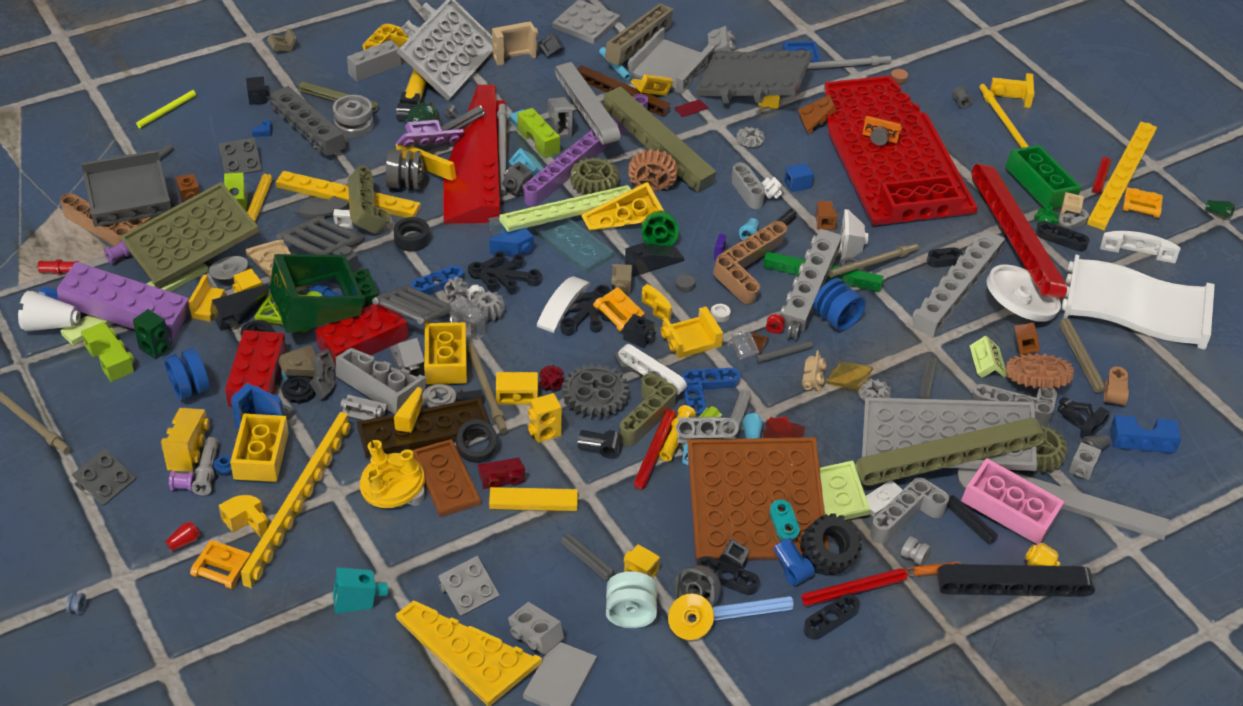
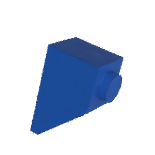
[489,228,534,257]

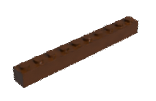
[577,65,671,117]

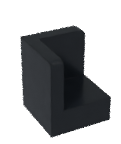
[538,33,565,57]

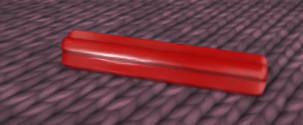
[1092,156,1111,194]

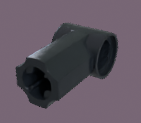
[578,430,622,459]

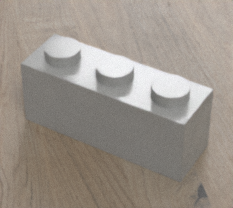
[347,40,401,82]

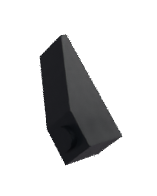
[625,243,684,277]
[210,284,269,330]

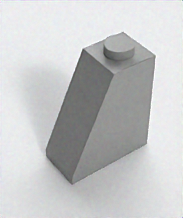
[548,97,572,138]

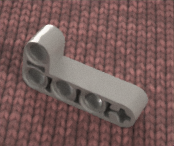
[971,384,1057,427]
[870,478,949,544]

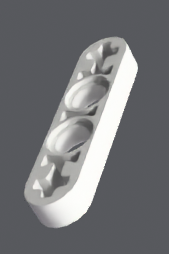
[618,344,687,395]

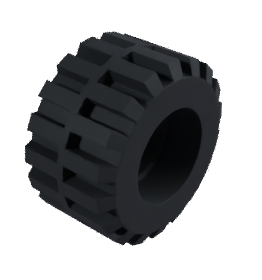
[800,513,862,575]

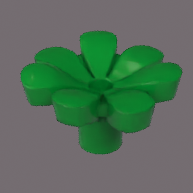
[1034,205,1058,225]

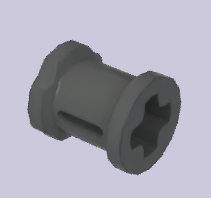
[952,86,973,109]

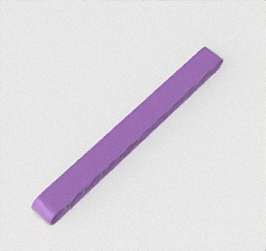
[524,94,648,206]

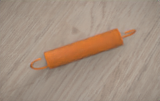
[906,562,961,576]

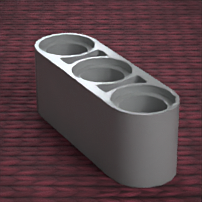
[731,162,765,209]
[676,418,739,438]

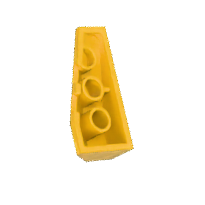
[581,182,664,231]

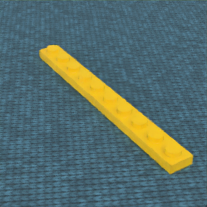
[1087,122,1157,231]
[241,412,351,588]

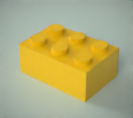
[424,322,467,384]
[230,414,289,482]

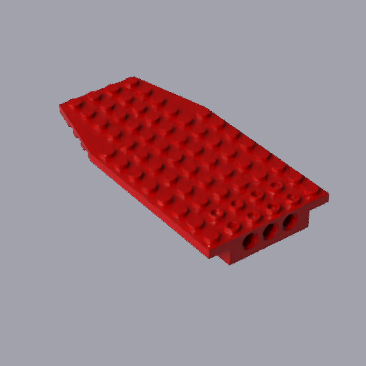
[824,75,978,226]

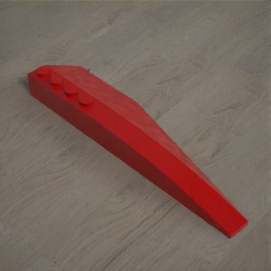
[443,84,500,224]

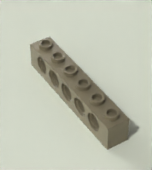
[604,3,674,66]

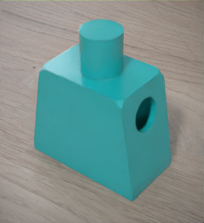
[333,568,388,614]

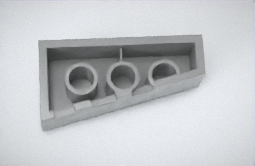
[336,348,426,414]

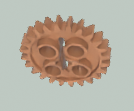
[1006,353,1074,389]

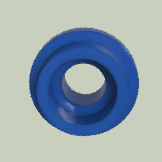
[214,455,232,476]

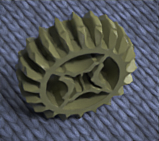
[570,157,619,195]
[1033,423,1067,474]

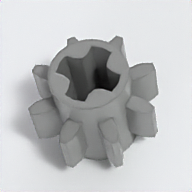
[444,277,469,302]

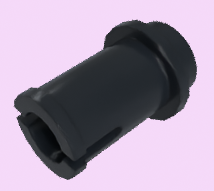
[456,389,483,402]

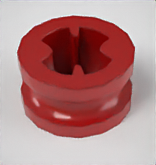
[766,314,785,334]

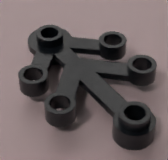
[468,251,542,292]
[560,285,611,336]

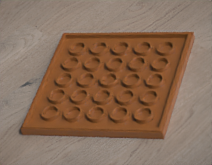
[687,437,829,562]

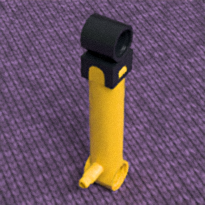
[396,69,427,122]

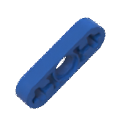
[411,266,463,295]

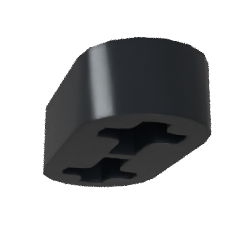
[926,247,963,268]

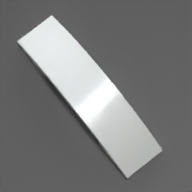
[1100,231,1180,263]
[537,276,590,333]

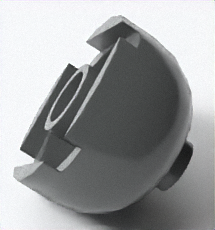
[674,565,721,606]

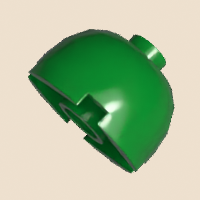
[641,210,679,246]

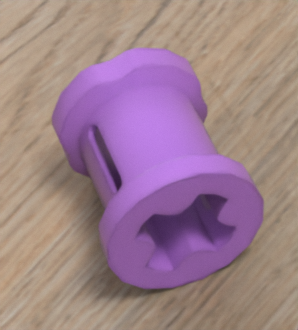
[103,241,130,264]
[169,471,196,491]

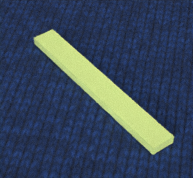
[499,185,632,232]
[61,263,208,346]

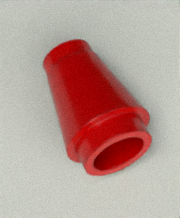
[165,521,201,552]

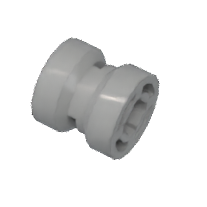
[901,536,931,566]

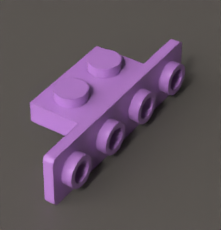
[396,120,464,147]

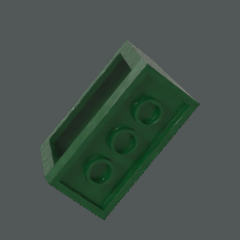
[269,254,366,333]

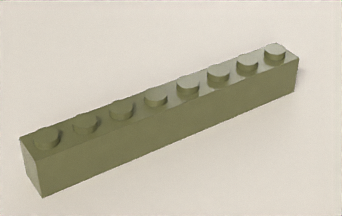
[603,86,717,193]

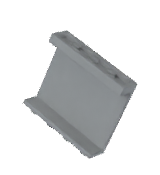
[628,27,715,94]

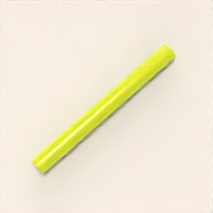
[136,90,196,128]

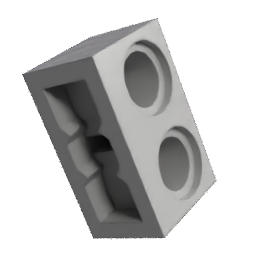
[508,602,564,655]

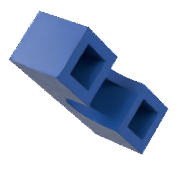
[1110,415,1181,453]

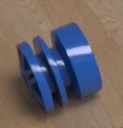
[813,278,866,331]

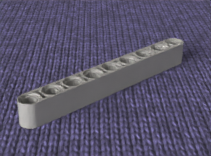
[555,62,621,145]

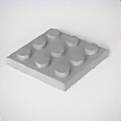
[552,0,620,44]

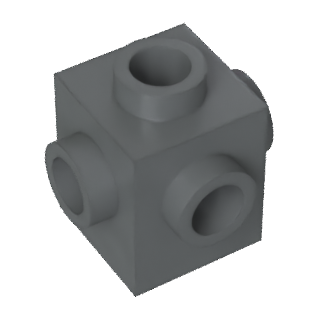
[502,161,533,194]

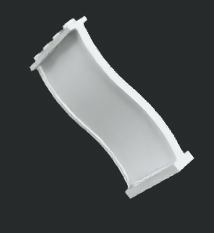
[1061,254,1215,350]

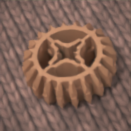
[628,148,678,192]

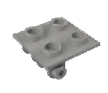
[438,555,499,616]

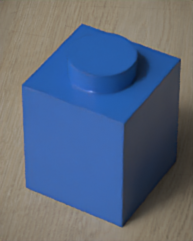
[784,163,814,192]

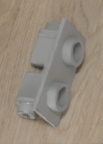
[341,395,387,420]

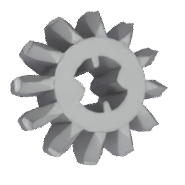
[471,290,505,323]

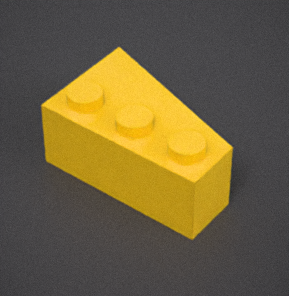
[161,408,210,472]

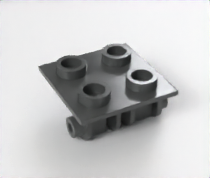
[218,137,262,174]
[72,448,136,506]

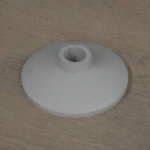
[209,256,248,280]

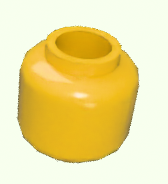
[1025,543,1060,566]

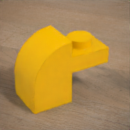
[218,495,268,538]

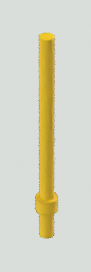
[979,84,1029,148]

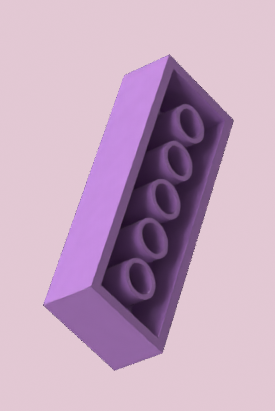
[57,262,189,341]

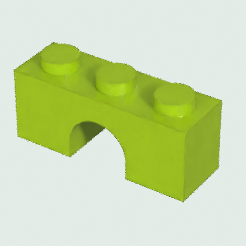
[517,108,560,159]
[81,322,135,382]

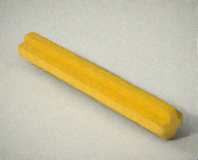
[247,174,272,222]

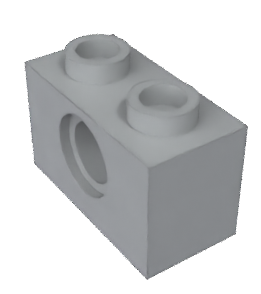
[389,338,424,371]

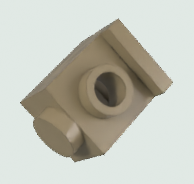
[611,264,632,295]

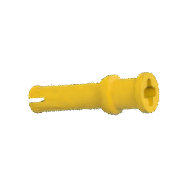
[659,405,696,462]

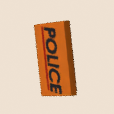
[862,116,902,143]

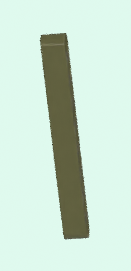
[855,418,1046,485]

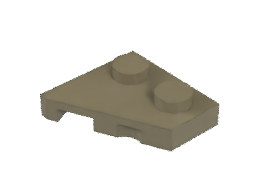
[278,345,316,377]

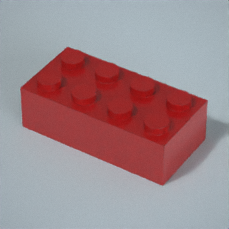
[316,304,408,367]
[225,330,287,407]

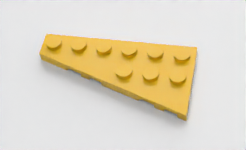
[396,600,542,706]

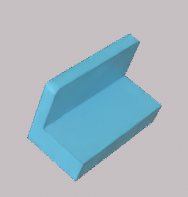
[509,148,544,179]

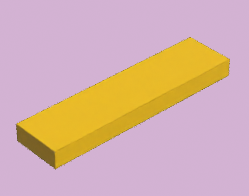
[396,144,456,181]
[489,487,578,511]

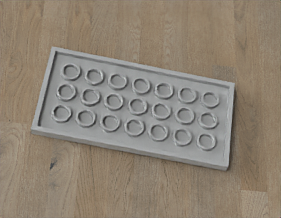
[862,397,1037,471]

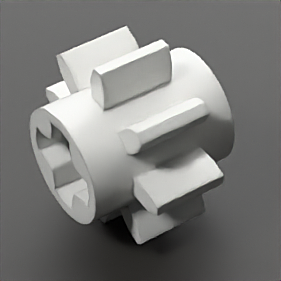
[761,177,783,199]

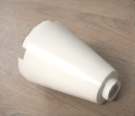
[18,291,80,331]

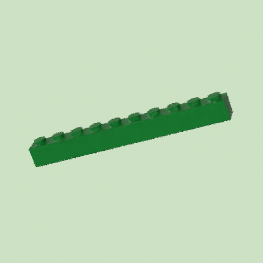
[763,252,884,292]

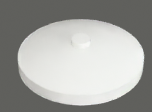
[987,265,1061,322]

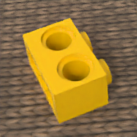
[528,393,562,443]

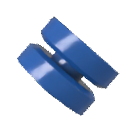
[164,348,210,401]

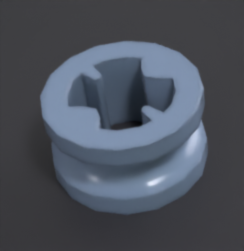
[66,592,86,615]

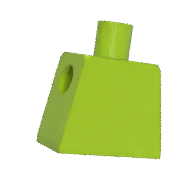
[224,173,248,212]

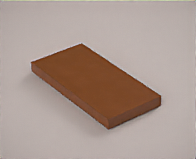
[412,439,481,517]

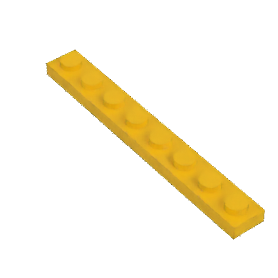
[275,171,420,218]

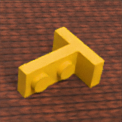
[990,73,1034,108]

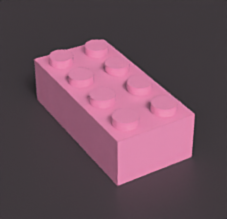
[961,458,1065,544]

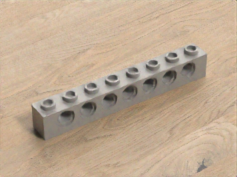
[912,230,1005,337]

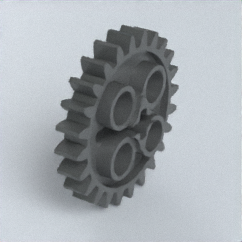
[562,363,629,419]

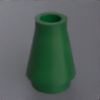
[1205,200,1235,219]

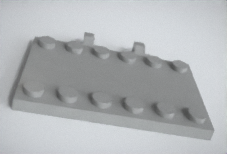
[397,0,492,101]

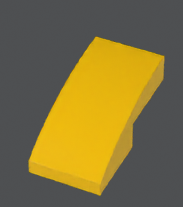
[641,284,672,322]

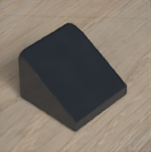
[718,538,750,568]

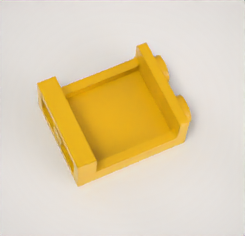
[660,306,723,359]

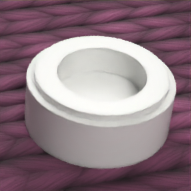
[711,304,731,322]

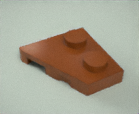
[798,95,836,135]

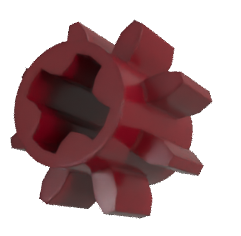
[539,365,564,391]

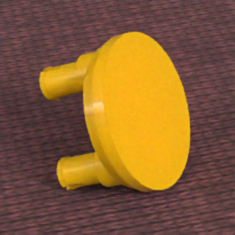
[360,440,425,508]

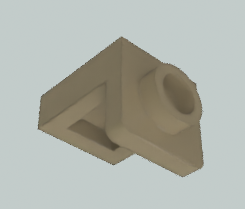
[267,29,296,52]

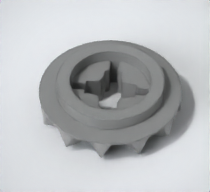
[736,127,765,147]
[858,378,891,401]
[423,384,456,407]

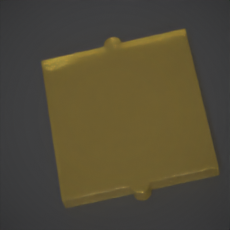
[826,361,873,390]

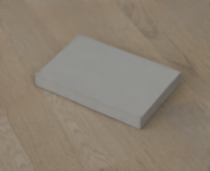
[523,642,597,706]

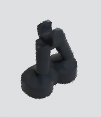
[1057,397,1111,438]

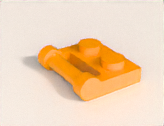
[1122,187,1163,219]
[593,287,645,332]
[190,540,251,590]

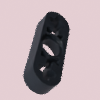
[1035,221,1090,252]
[697,556,760,595]
[803,594,860,640]

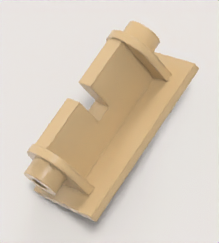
[802,350,826,393]

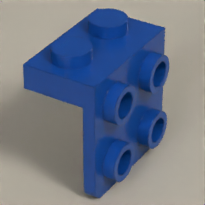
[231,383,284,429]

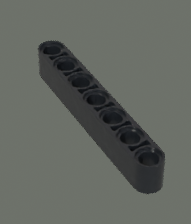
[937,564,1095,597]

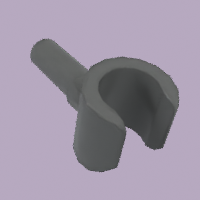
[445,104,460,119]

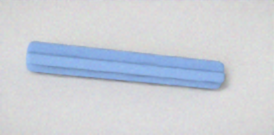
[712,596,794,621]

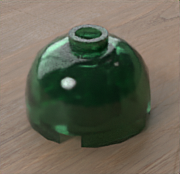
[404,101,440,125]

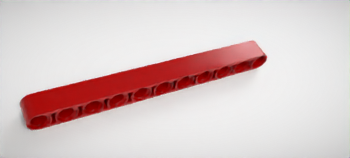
[972,164,1067,299]

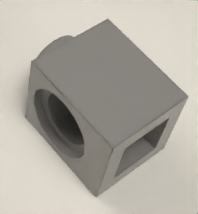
[1069,442,1101,480]

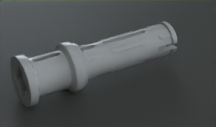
[191,437,219,496]

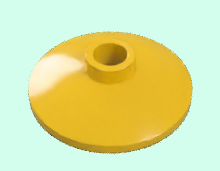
[668,594,714,640]

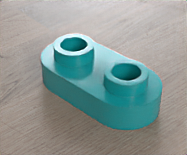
[769,500,800,542]

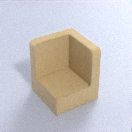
[1059,192,1084,217]

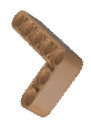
[60,193,157,246]
[713,221,787,304]

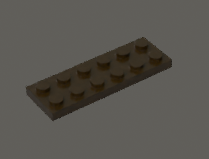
[357,397,490,458]

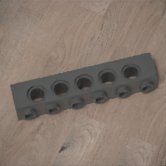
[270,86,346,156]

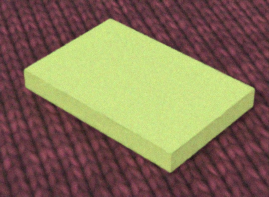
[820,460,870,520]

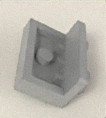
[708,26,736,54]

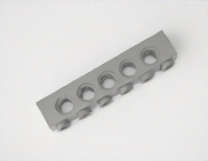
[780,229,842,332]

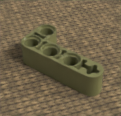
[348,165,391,234]
[619,373,677,447]

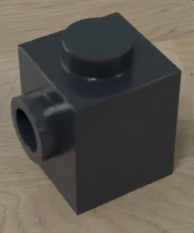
[246,76,270,105]
[623,314,656,348]

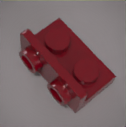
[477,457,525,489]

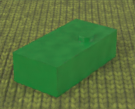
[1005,145,1082,209]

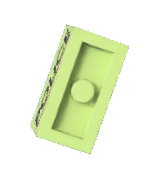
[970,336,1008,378]

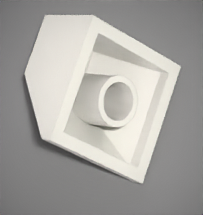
[840,209,868,263]

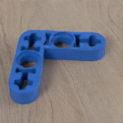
[682,368,740,417]

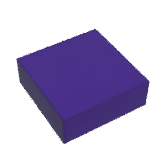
[714,234,727,260]

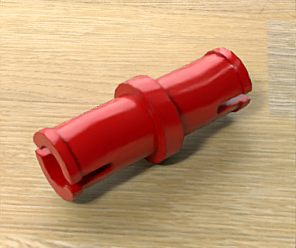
[37,259,80,275]

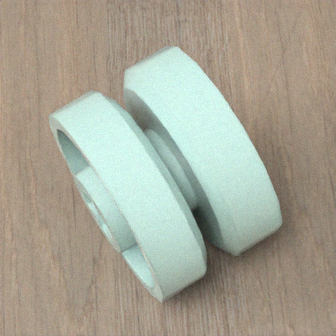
[606,571,657,628]

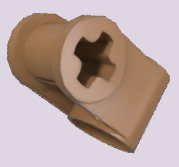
[1104,367,1129,406]

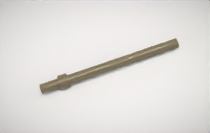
[828,243,919,278]
[466,343,507,434]
[0,391,71,454]

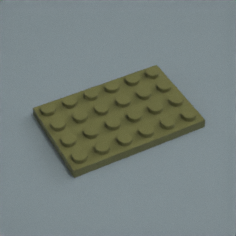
[120,182,260,288]

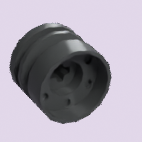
[386,149,424,190]

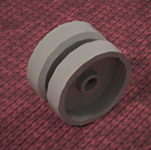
[333,95,374,138]

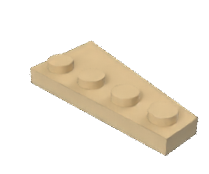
[246,240,307,292]

